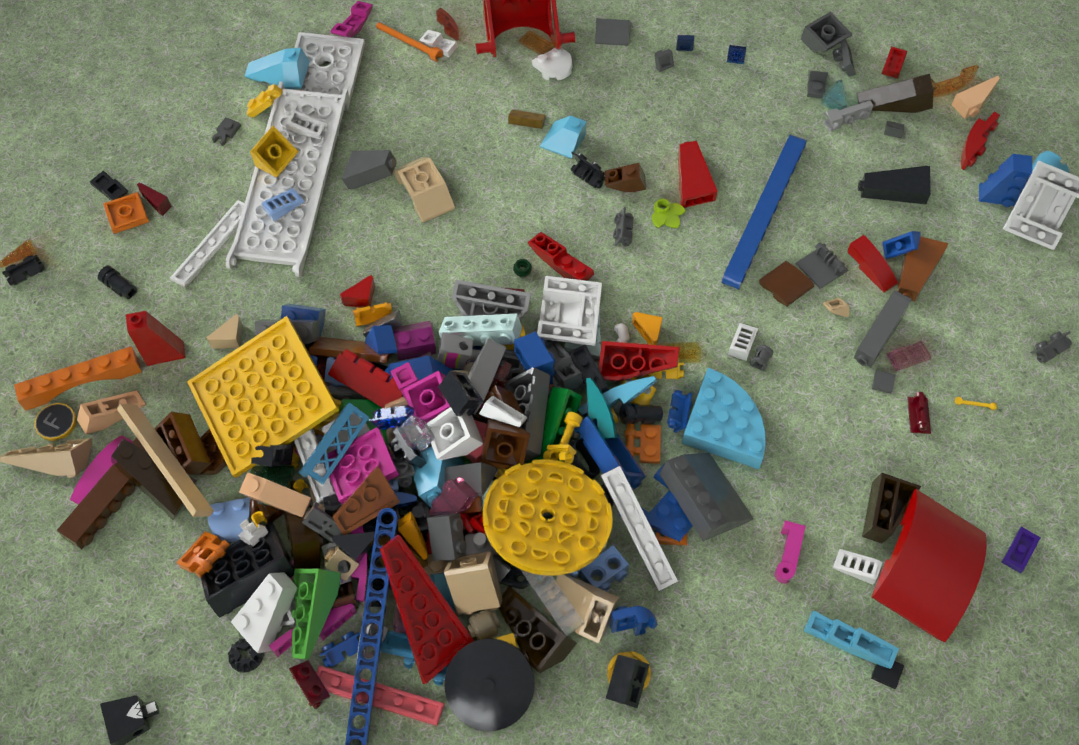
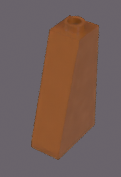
[897,236,948,302]

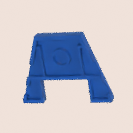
[619,464,693,542]

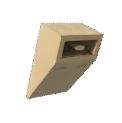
[545,574,619,643]

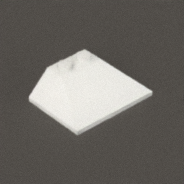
[1003,160,1079,250]
[537,276,602,346]

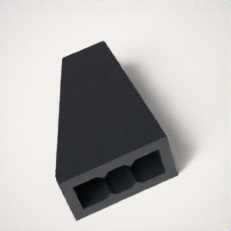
[858,166,931,204]

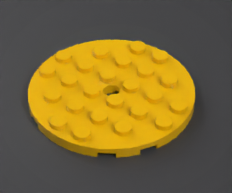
[483,459,613,576]

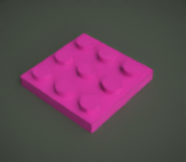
[323,427,399,505]

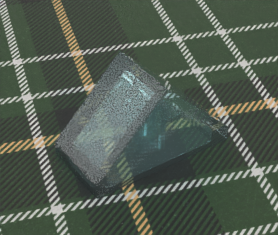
[821,80,847,110]

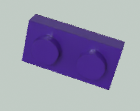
[1001,527,1041,574]

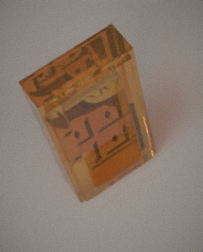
[519,30,555,55]

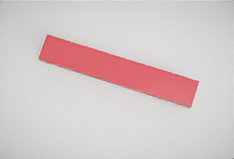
[316,665,445,726]

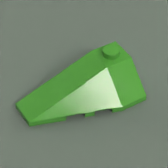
[292,569,341,660]

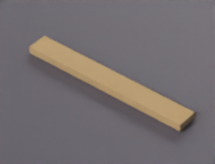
[117,404,214,517]

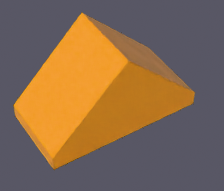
[632,312,663,345]

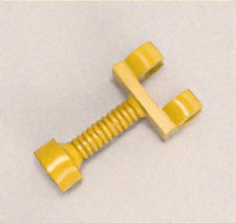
[543,412,583,464]

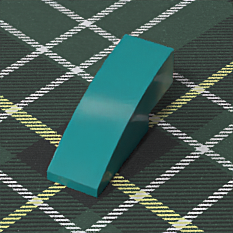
[586,378,617,439]

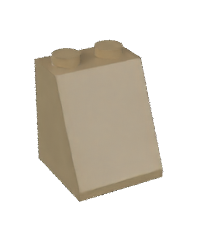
[444,551,502,615]

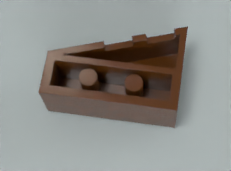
[154,411,211,475]

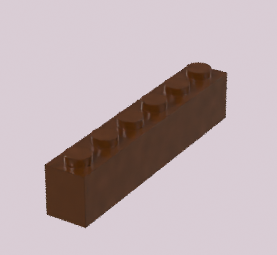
[56,437,147,550]

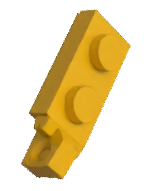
[247,84,283,117]

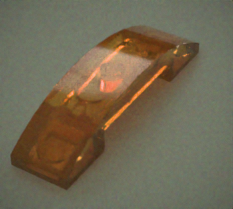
[931,65,979,97]

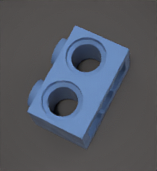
[579,545,629,591]

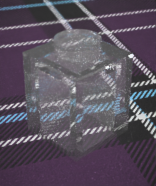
[398,415,435,452]

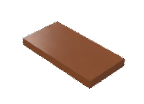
[309,337,393,363]

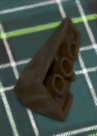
[856,74,934,113]

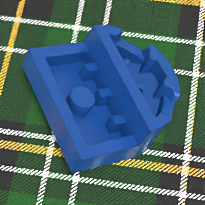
[609,606,658,636]

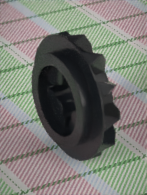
[228,638,264,673]

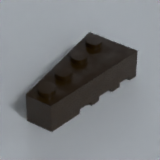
[111,439,197,520]

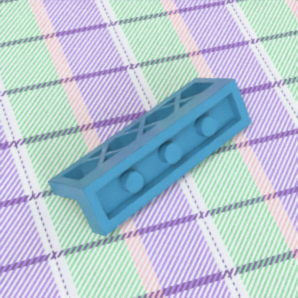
[298,403,369,485]

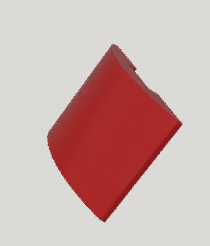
[871,489,987,642]

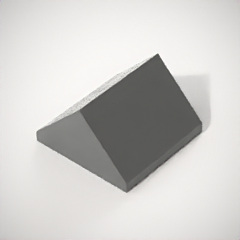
[595,18,630,46]
[445,462,498,500]

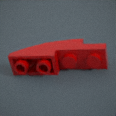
[961,111,1000,170]
[528,232,594,281]

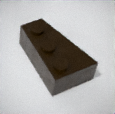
[862,473,921,544]
[284,503,323,569]

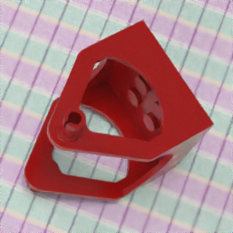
[475,0,575,58]

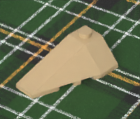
[0,438,92,478]

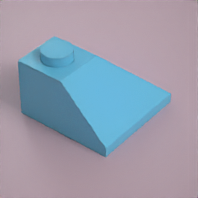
[540,116,587,159]

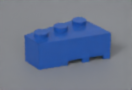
[979,154,1032,207]

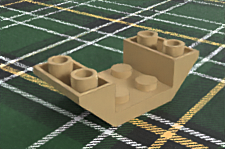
[393,157,455,223]

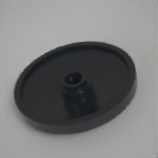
[444,638,535,731]

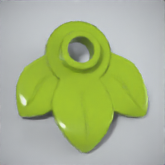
[651,199,686,229]

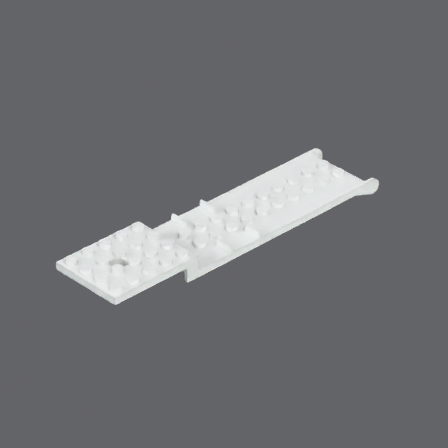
[226,32,365,277]

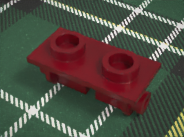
[907,392,931,434]
[289,660,330,709]

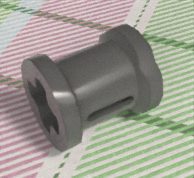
[750,345,774,371]

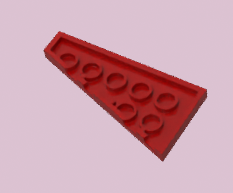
[380,535,474,684]

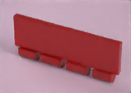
[328,349,403,409]

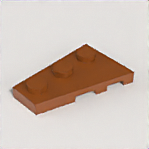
[332,465,400,535]

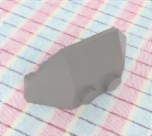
[452,280,531,319]

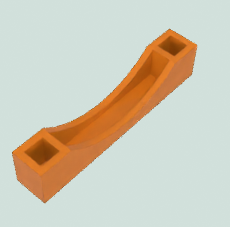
[14,346,142,411]

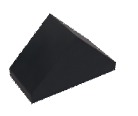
[332,532,375,563]

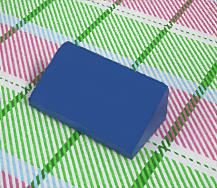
[882,231,921,260]

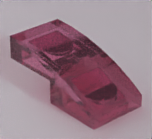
[886,341,931,371]

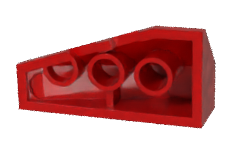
[598,341,680,382]

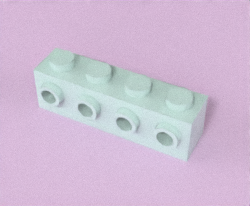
[439,314,522,346]

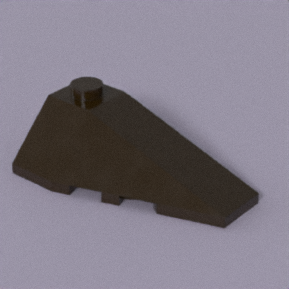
[498,586,577,673]

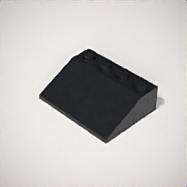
[201,522,295,618]

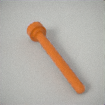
[376,22,443,62]

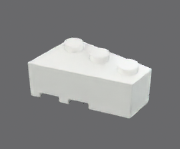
[231,572,298,653]

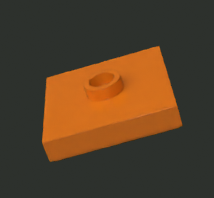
[103,192,149,234]

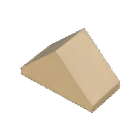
[206,314,242,349]

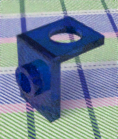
[727,45,747,64]

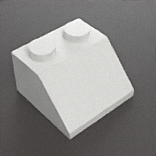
[424,407,484,460]

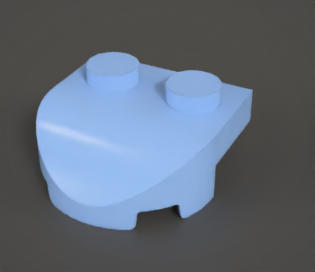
[208,497,253,542]

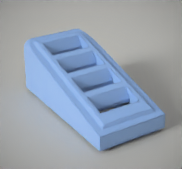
[261,188,304,222]

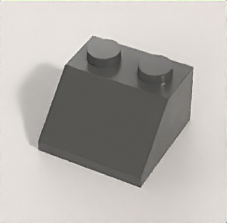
[801,11,852,51]
[427,510,466,561]

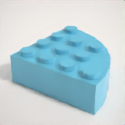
[682,368,765,469]

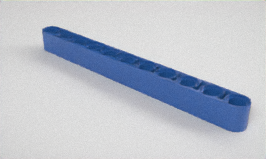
[721,135,807,290]
[345,508,398,745]

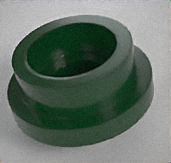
[513,259,532,277]

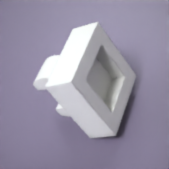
[238,519,268,546]

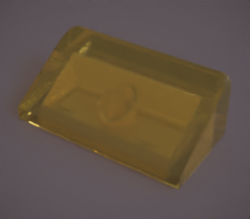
[660,342,701,363]

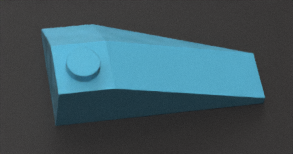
[245,48,310,89]

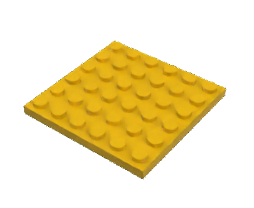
[187,316,339,478]

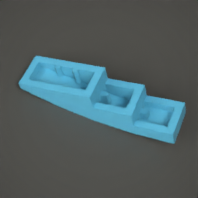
[578,376,658,416]
[804,611,899,669]

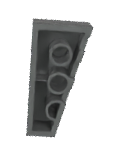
[504,367,550,462]

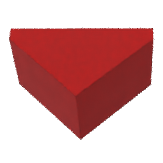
[340,275,375,308]

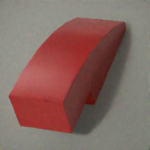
[847,235,898,293]

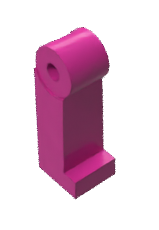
[774,520,806,584]

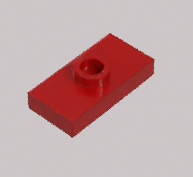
[882,46,908,79]

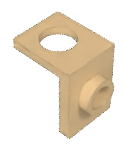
[324,546,359,581]

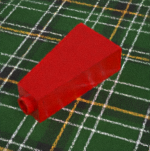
[678,140,718,208]
[126,310,186,366]

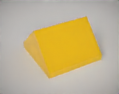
[250,126,299,177]

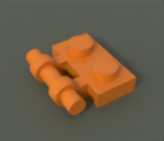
[624,423,661,464]
[176,531,230,578]

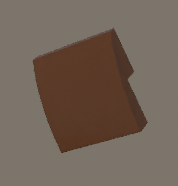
[759,261,814,307]

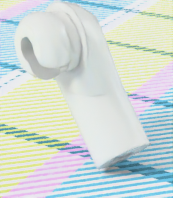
[614,323,630,343]

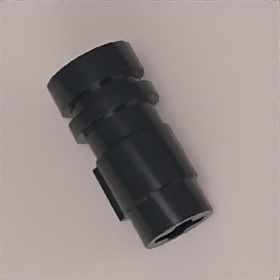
[98,265,137,299]
[619,404,663,424]

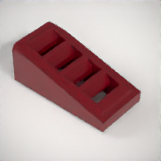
[137,182,171,216]

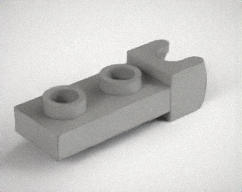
[823,101,873,132]

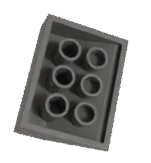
[659,453,754,541]

